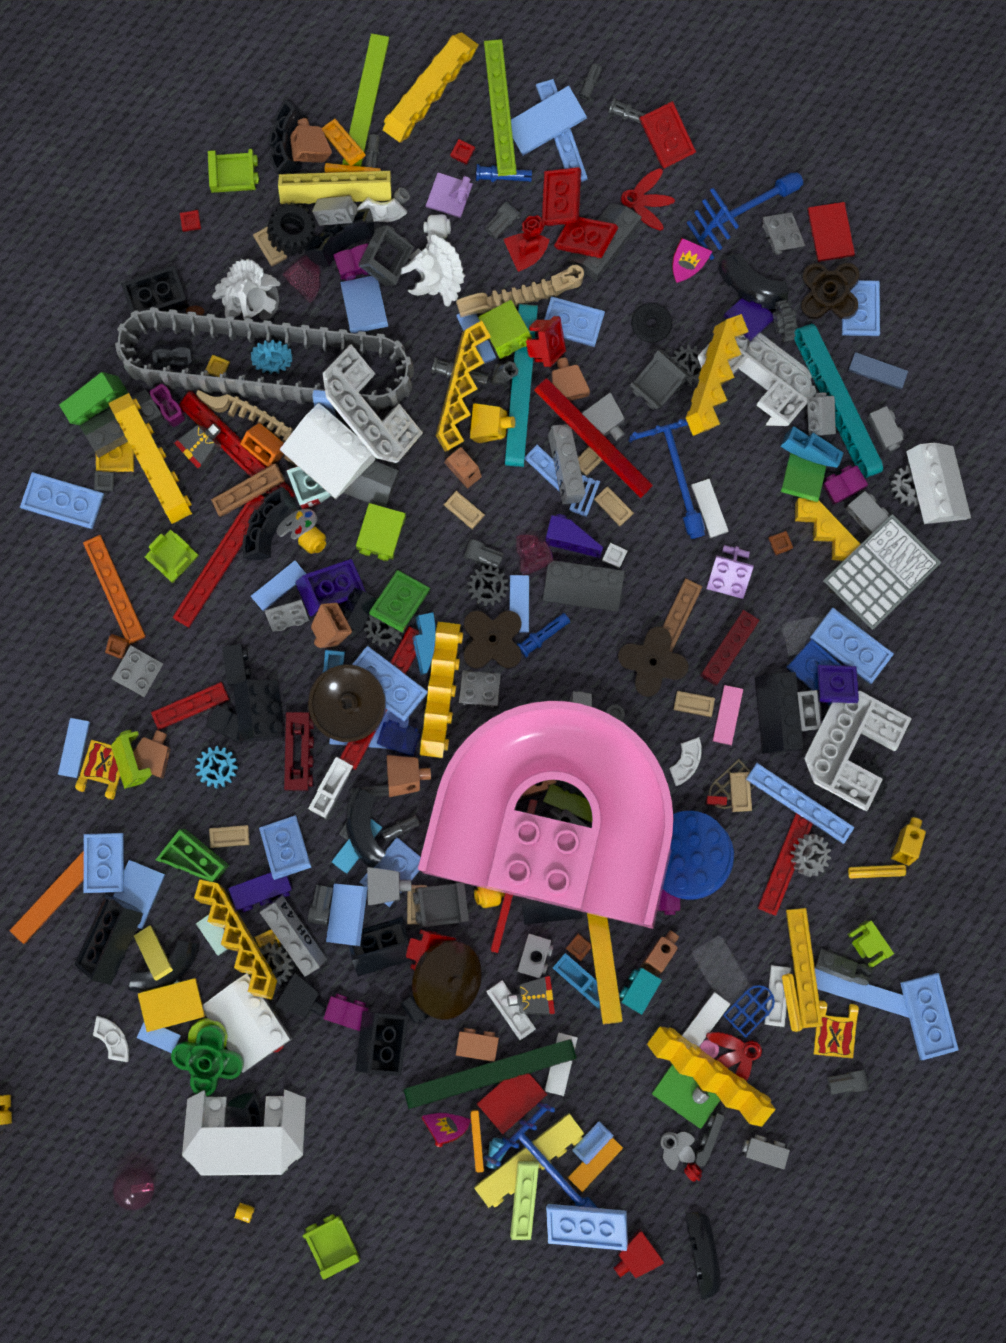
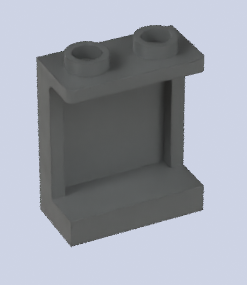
[630,350,690,410]
[413,883,469,928]

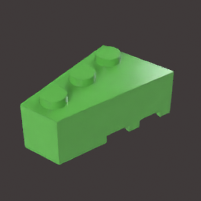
[59,372,128,425]
[156,829,230,882]

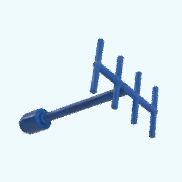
[687,172,803,260]
[628,419,706,539]
[484,1102,598,1208]

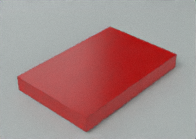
[639,101,696,169]
[542,167,581,226]
[807,202,855,262]
[554,217,618,258]
[477,1074,547,1134]

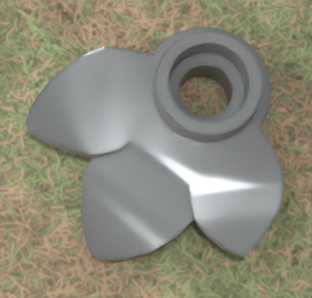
[661,1132,695,1170]

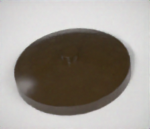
[308,664,386,742]
[412,940,482,1020]

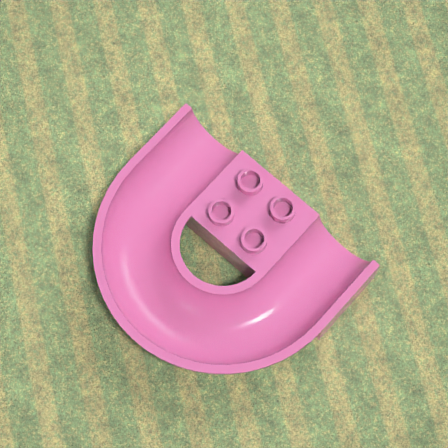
[418,701,673,929]

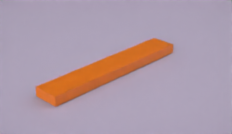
[83,535,146,645]
[10,851,84,944]

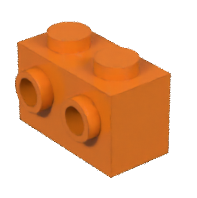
[240,423,284,467]

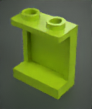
[208,149,259,193]
[478,300,532,359]
[356,503,406,561]
[111,730,152,789]
[302,1214,361,1280]

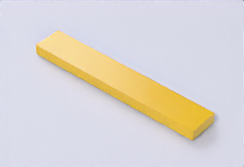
[786,908,823,1028]
[587,913,623,1024]

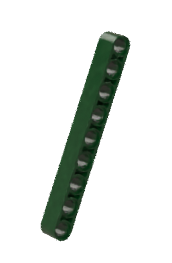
[403,1039,577,1109]

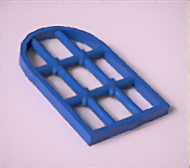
[723,985,775,1038]

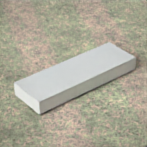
[691,479,728,538]
[764,965,791,1027]
[486,981,536,1040]
[682,992,730,1047]
[545,1033,578,1096]

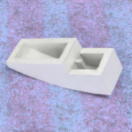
[308,757,353,819]

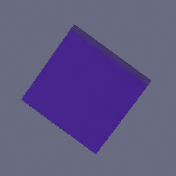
[723,299,774,341]
[817,665,859,703]

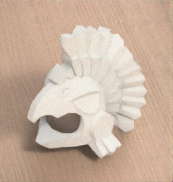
[401,234,465,306]
[212,259,281,319]

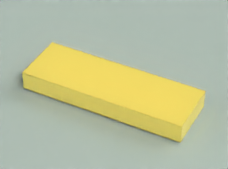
[134,925,173,981]

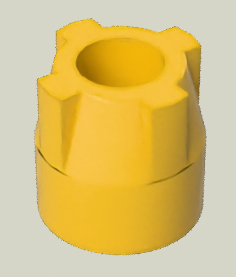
[234,1203,255,1223]

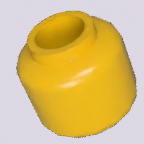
[298,526,326,554]
[474,887,504,908]

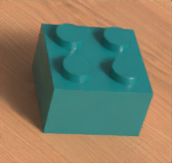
[619,968,662,1015]

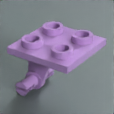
[426,173,473,218]
[706,545,754,599]

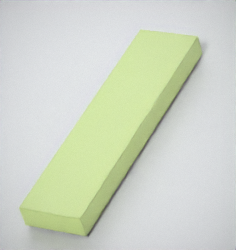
[510,1161,539,1240]

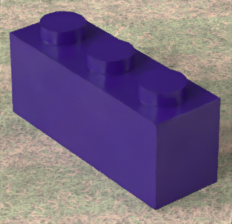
[229,873,293,913]

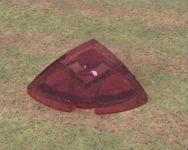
[283,255,321,304]
[516,535,553,575]

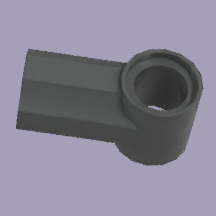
[484,202,522,240]
[491,361,518,388]
[463,539,504,569]
[308,885,333,926]
[827,1069,869,1094]

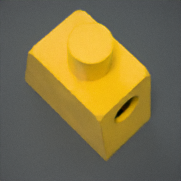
[470,403,516,443]
[891,817,926,866]

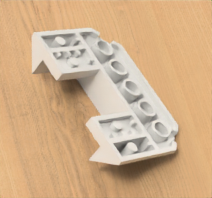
[698,333,816,426]
[323,344,423,463]
[804,691,912,811]
[182,1089,306,1175]

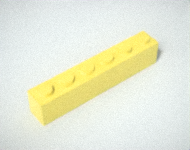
[278,171,392,205]
[474,1113,584,1208]

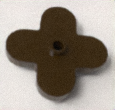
[801,263,860,319]
[464,611,522,669]
[618,626,688,697]

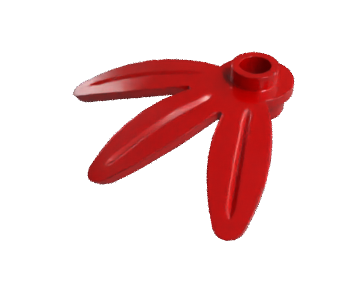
[621,168,675,231]
[706,1032,762,1081]

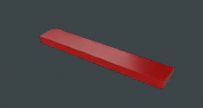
[758,813,813,916]

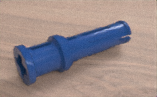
[476,164,532,182]
[516,613,570,658]

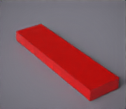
[151,682,230,730]

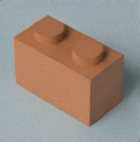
[456,1028,499,1062]

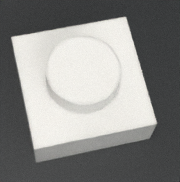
[602,543,627,569]

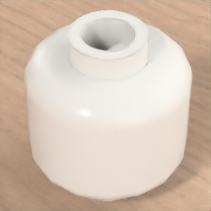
[424,214,451,239]

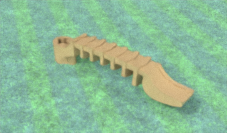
[456,265,584,318]
[196,390,297,466]

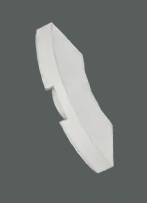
[357,197,407,222]
[669,737,701,786]
[93,1016,129,1062]

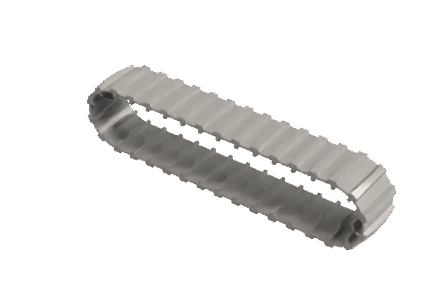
[115,307,414,413]

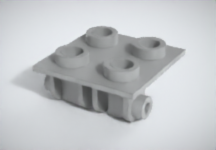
[762,212,805,255]
[264,600,309,632]
[111,645,163,697]
[459,670,501,708]

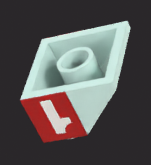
[287,466,331,509]

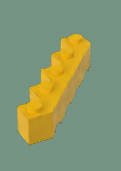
[383,32,479,142]
[686,314,749,436]
[435,320,491,452]
[108,393,192,524]
[795,498,861,561]
[420,622,463,758]
[194,879,277,999]
[647,1026,775,1127]

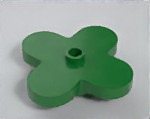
[171,1024,244,1096]

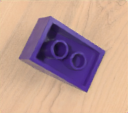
[545,514,603,558]
[295,559,366,617]

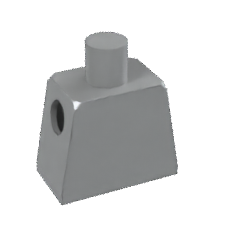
[582,393,625,441]
[367,867,412,906]

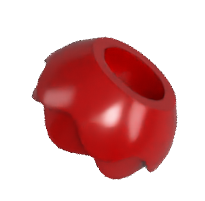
[522,215,545,237]

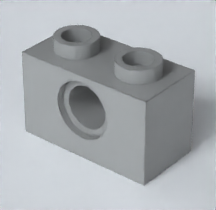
[797,690,823,731]
[517,934,554,978]

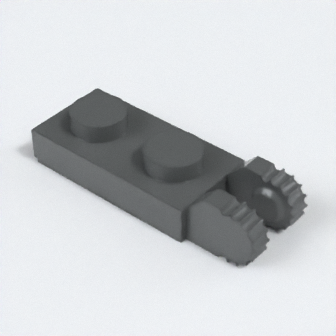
[815,949,872,986]
[694,1111,724,1167]

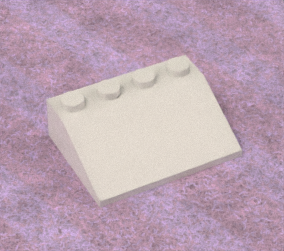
[280,403,375,499]
[906,443,971,524]
[203,973,292,1073]

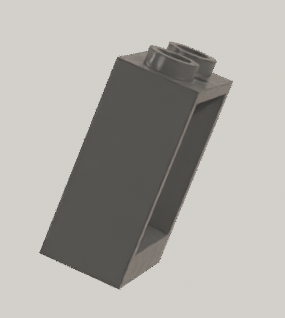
[358,226,414,287]

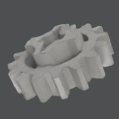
[890,465,918,507]
[791,834,831,877]

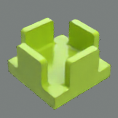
[145,530,199,583]
[847,920,894,967]

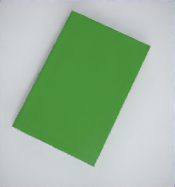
[781,453,826,502]
[369,570,430,633]
[652,1064,720,1129]

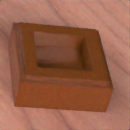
[768,531,793,556]
[105,634,129,659]
[566,934,592,961]

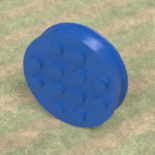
[663,811,734,900]

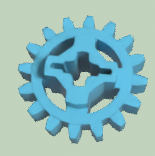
[251,340,292,374]
[195,746,238,789]

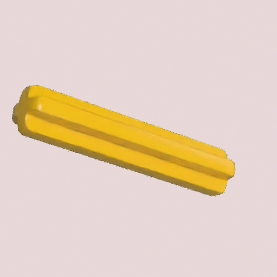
[848,865,906,879]
[782,973,803,1032]

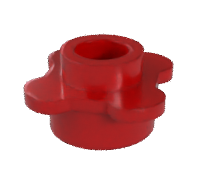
[684,1163,702,1182]

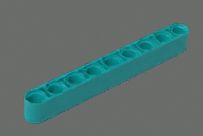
[505,304,538,467]
[794,324,883,478]

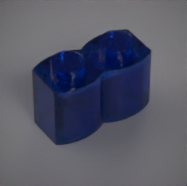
[376,720,421,757]

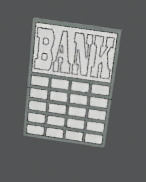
[823,514,941,630]

